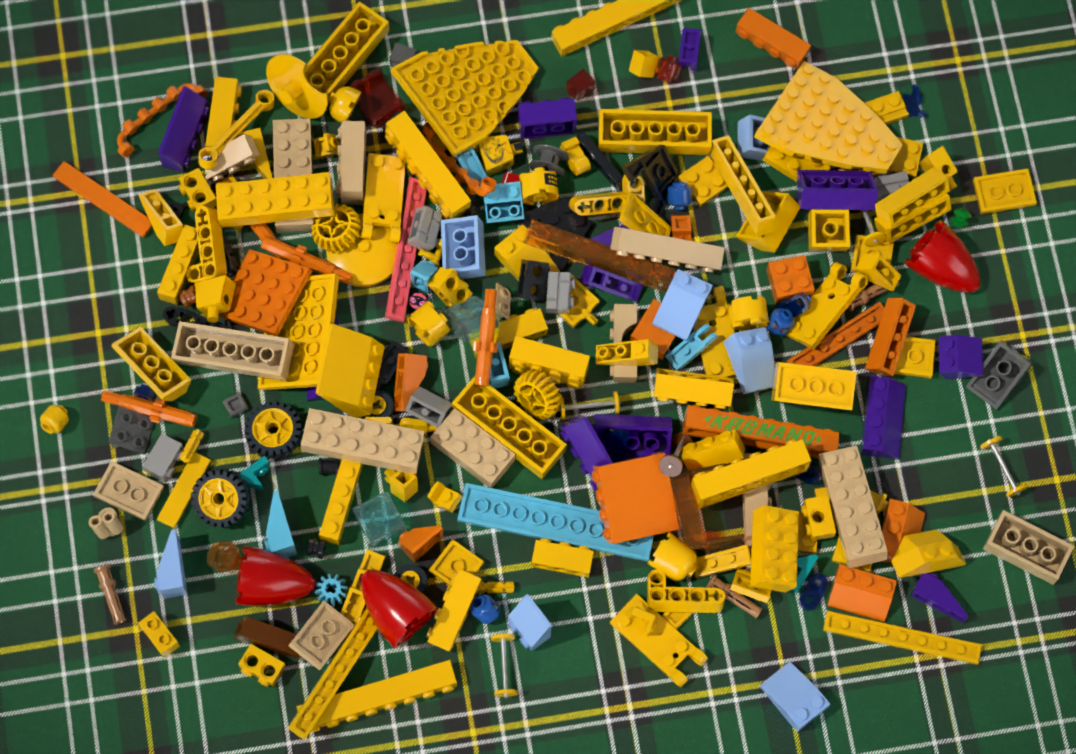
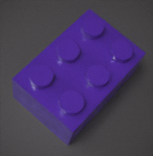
[518,98,577,140]

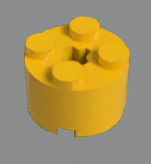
[728,296,769,332]
[407,301,451,347]

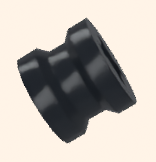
[306,537,326,559]

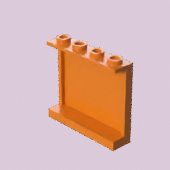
[592,452,679,544]

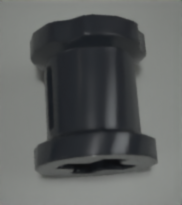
[319,458,339,475]

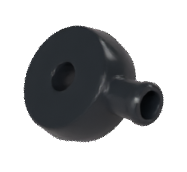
[169,201,189,219]

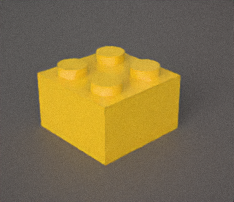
[808,210,850,252]

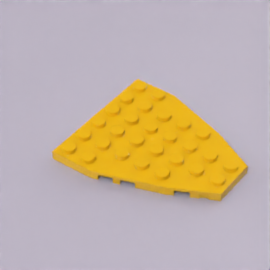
[390,40,538,157]
[754,61,903,174]

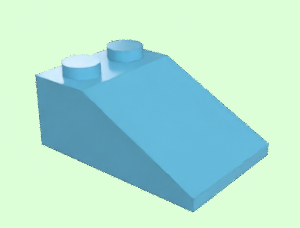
[264,490,297,557]

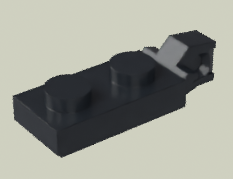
[376,341,409,390]

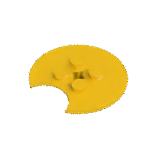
[266,54,328,119]

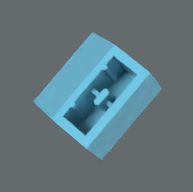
[483,181,524,223]

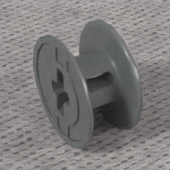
[528,144,569,178]

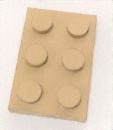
[93,461,164,521]
[288,601,354,670]

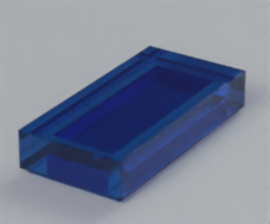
[605,427,629,463]

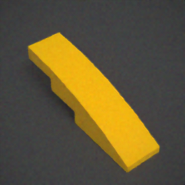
[340,549,386,630]

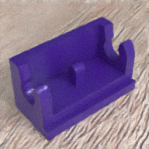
[678,28,701,72]

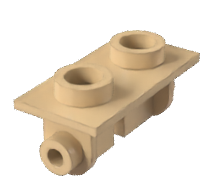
[495,283,511,322]

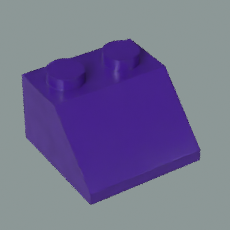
[939,335,983,380]

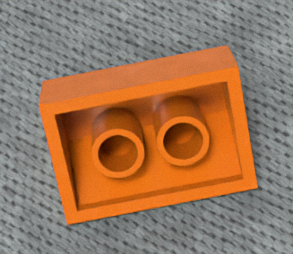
[881,499,925,564]
[827,564,897,622]

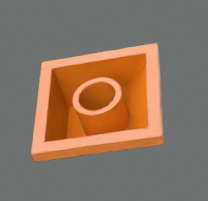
[398,525,443,562]

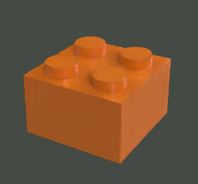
[766,255,815,305]

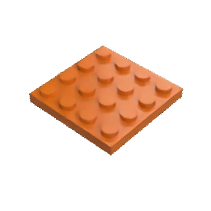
[219,249,313,337]

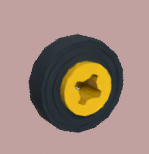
[362,390,394,419]
[394,564,427,593]

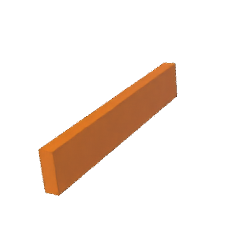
[53,161,152,238]
[786,302,885,366]

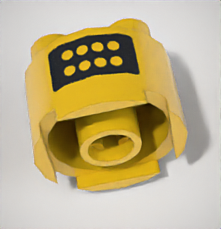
[519,167,559,205]

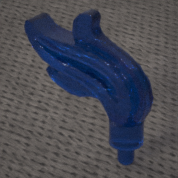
[902,84,929,118]

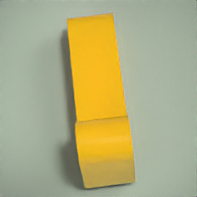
[569,175,645,216]
[186,206,227,283]
[647,569,725,613]

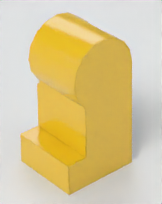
[560,137,591,176]

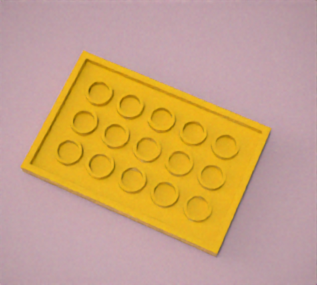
[258,274,339,391]

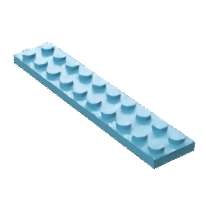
[457,483,654,562]

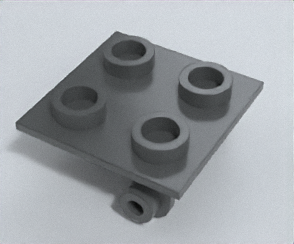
[108,406,154,455]

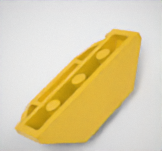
[891,530,966,578]

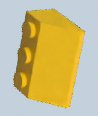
[736,191,800,253]

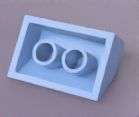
[441,215,486,278]

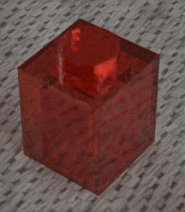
[566,68,595,101]

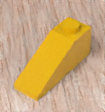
[239,128,272,179]
[139,189,183,246]

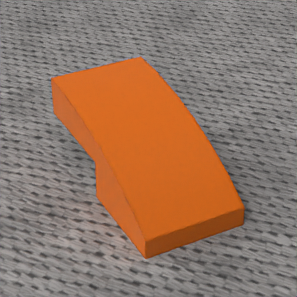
[671,215,691,241]

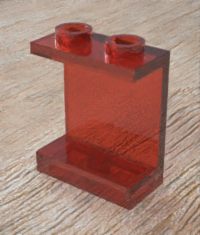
[349,68,405,129]

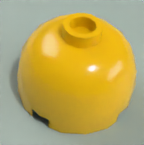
[328,87,361,123]

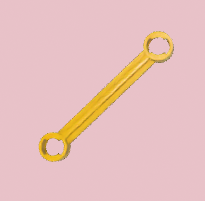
[198,90,274,169]

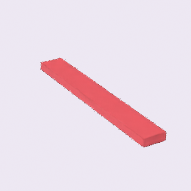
[385,177,427,323]

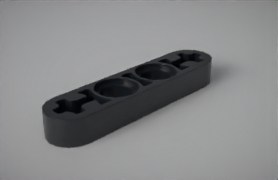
[575,132,623,192]
[163,306,231,329]

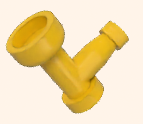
[418,239,442,268]

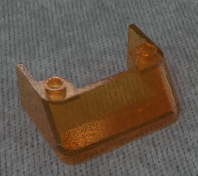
[670,463,745,551]

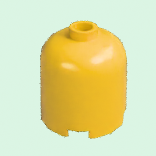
[647,532,697,581]

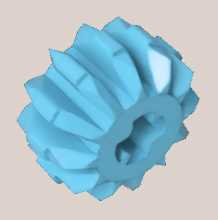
[315,573,348,607]

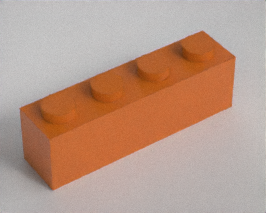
[735,8,811,69]
[865,298,916,376]

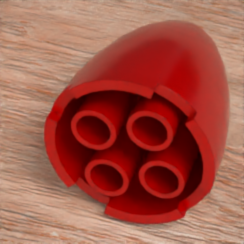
[904,220,981,293]
[235,546,315,606]
[361,569,438,649]

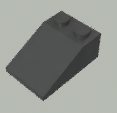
[966,340,1033,410]

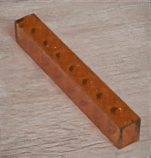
[523,219,675,292]

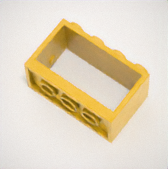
[771,362,857,410]

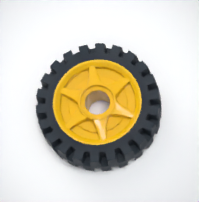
[244,401,302,460]
[191,469,251,527]

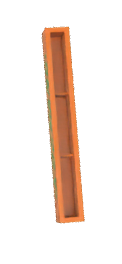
[682,405,839,459]

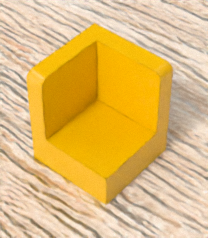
[629,50,659,78]

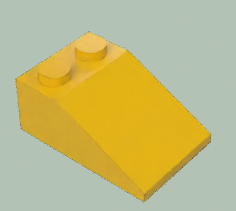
[494,224,560,295]

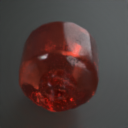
[655,55,682,83]

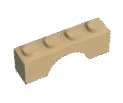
[610,304,637,383]

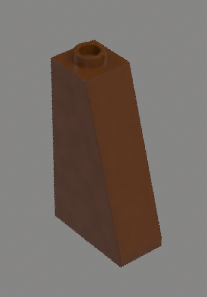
[233,616,306,661]

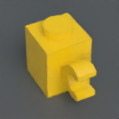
[384,469,418,502]

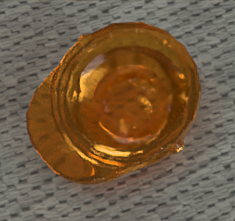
[207,541,241,573]

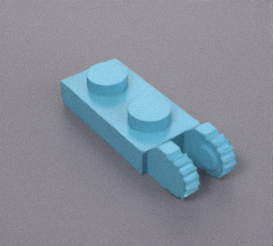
[665,324,718,371]

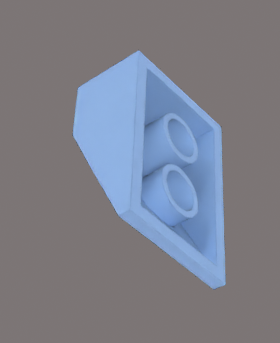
[737,114,770,160]
[652,269,713,341]
[723,327,775,394]
[154,529,188,599]
[507,594,552,651]
[759,662,830,732]

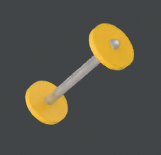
[862,211,886,247]
[559,391,621,420]
[980,436,1028,498]
[491,633,518,698]

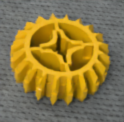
[311,204,362,253]
[513,369,562,420]

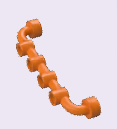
[117,83,207,158]
[423,122,497,196]

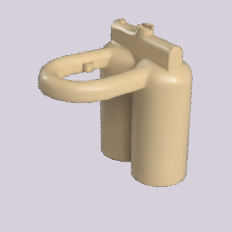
[89,507,123,539]

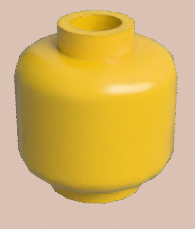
[40,405,69,434]

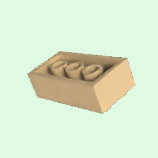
[336,121,366,205]
[430,408,515,488]
[983,510,1074,585]

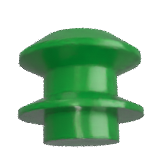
[951,208,972,228]

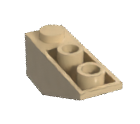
[205,134,260,182]

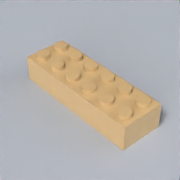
[273,118,314,233]
[171,321,295,381]
[301,408,425,474]
[819,445,888,569]

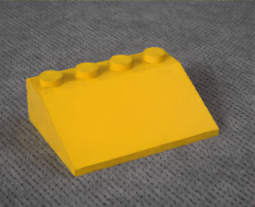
[316,324,385,417]

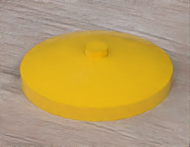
[326,214,397,287]

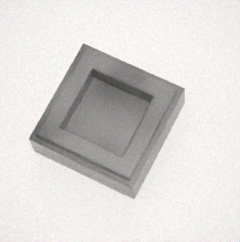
[222,392,249,419]

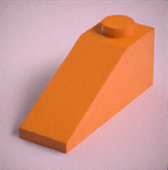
[393,353,428,411]

